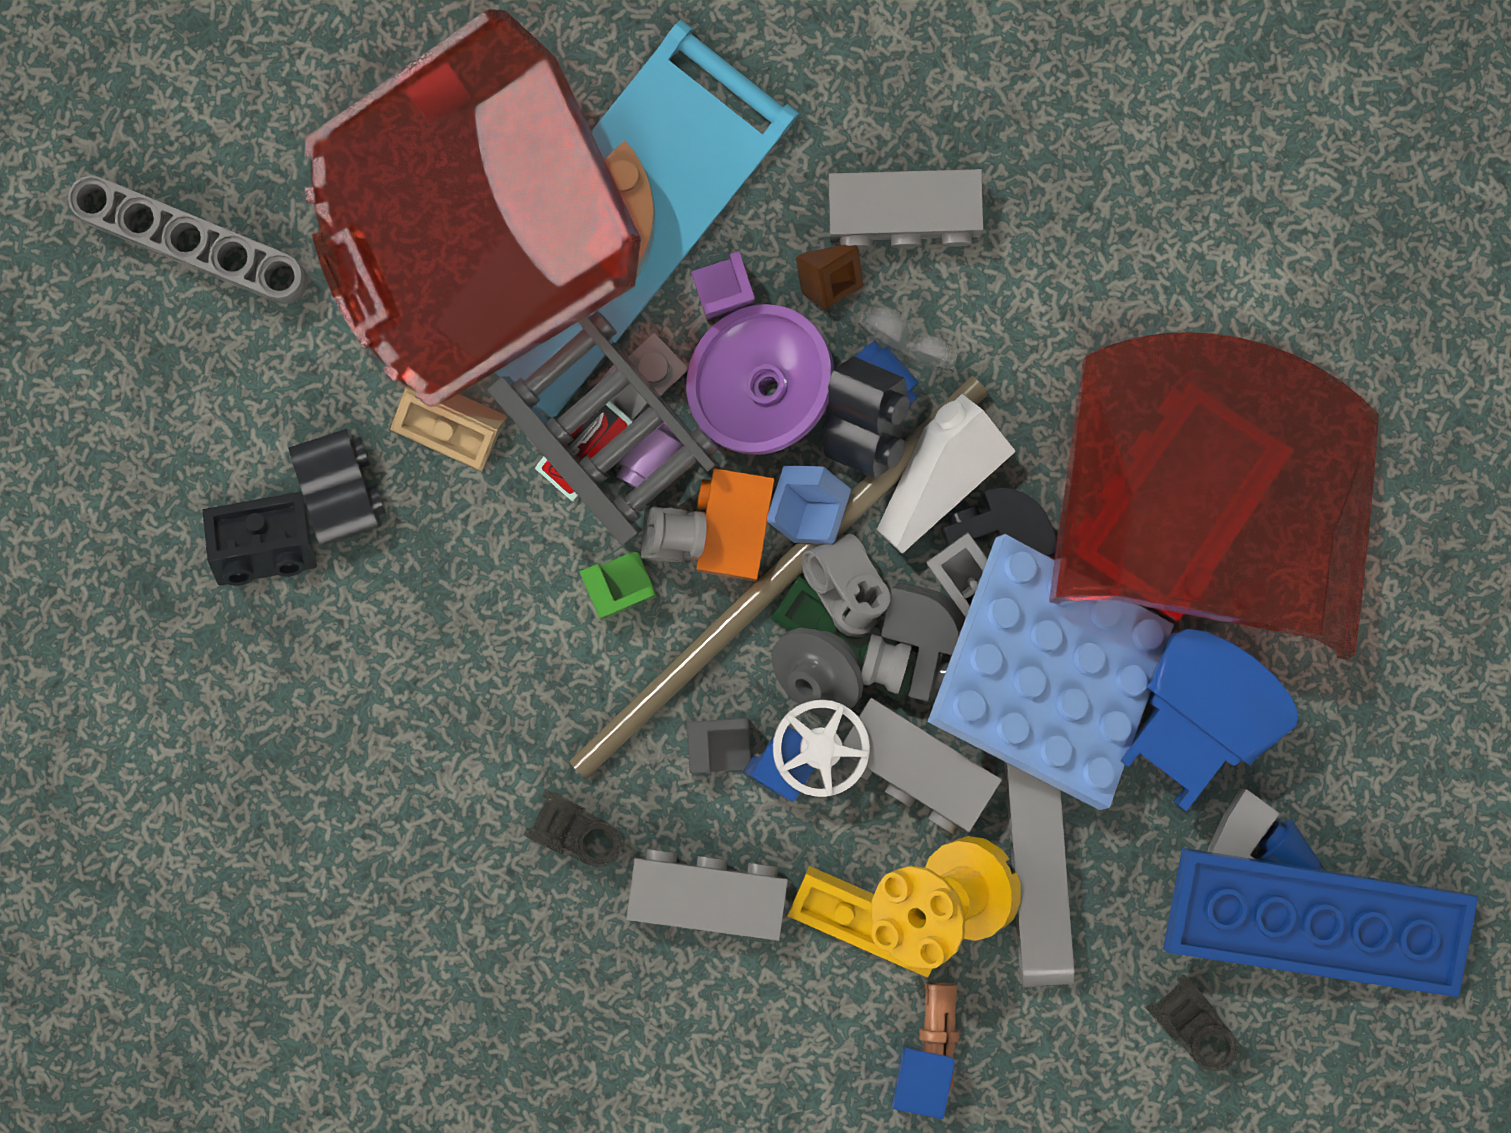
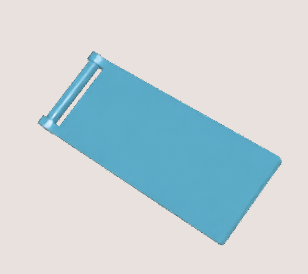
[438,20,800,418]

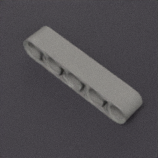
[68,175,308,304]
[1004,761,1074,988]

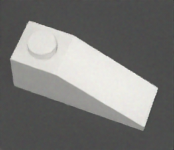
[877,394,1016,554]

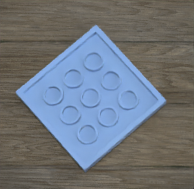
[927,534,1174,810]

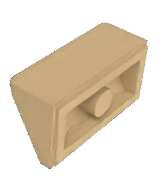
[390,375,507,471]

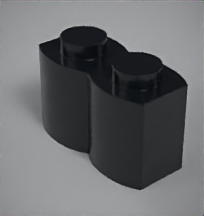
[823,356,909,479]
[288,429,386,546]

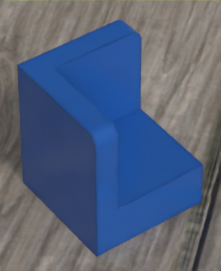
[743,726,815,802]
[891,1044,955,1119]

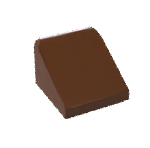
[796,245,864,310]

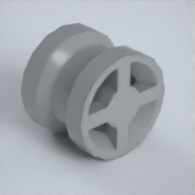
[861,634,912,694]

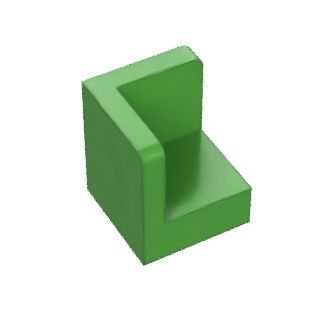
[579,551,657,621]

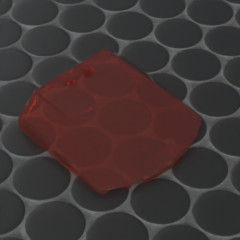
[305,9,641,407]
[1049,332,1379,660]

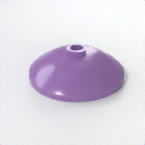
[686,304,834,455]

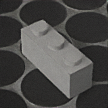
[828,169,983,249]
[841,698,1002,835]
[626,849,788,941]

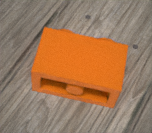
[693,468,774,582]

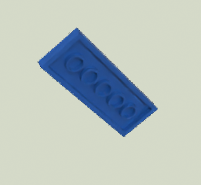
[1163,848,1478,997]

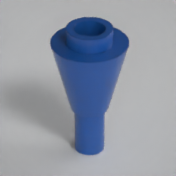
[1258,820,1325,870]

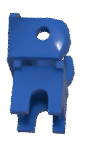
[1120,629,1299,811]

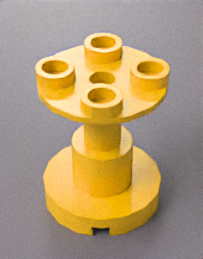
[871,836,1021,969]

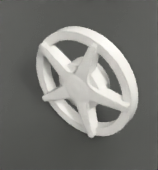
[773,700,870,797]

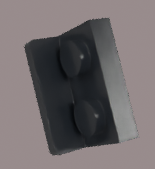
[202,491,317,586]

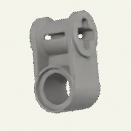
[640,507,707,562]
[801,534,890,638]

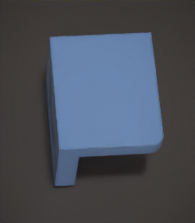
[767,466,851,544]

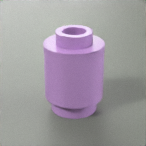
[616,422,684,489]

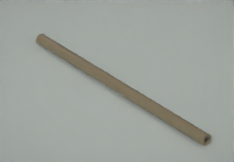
[569,376,989,779]

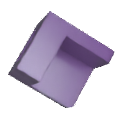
[691,251,755,321]

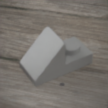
[597,333,688,421]

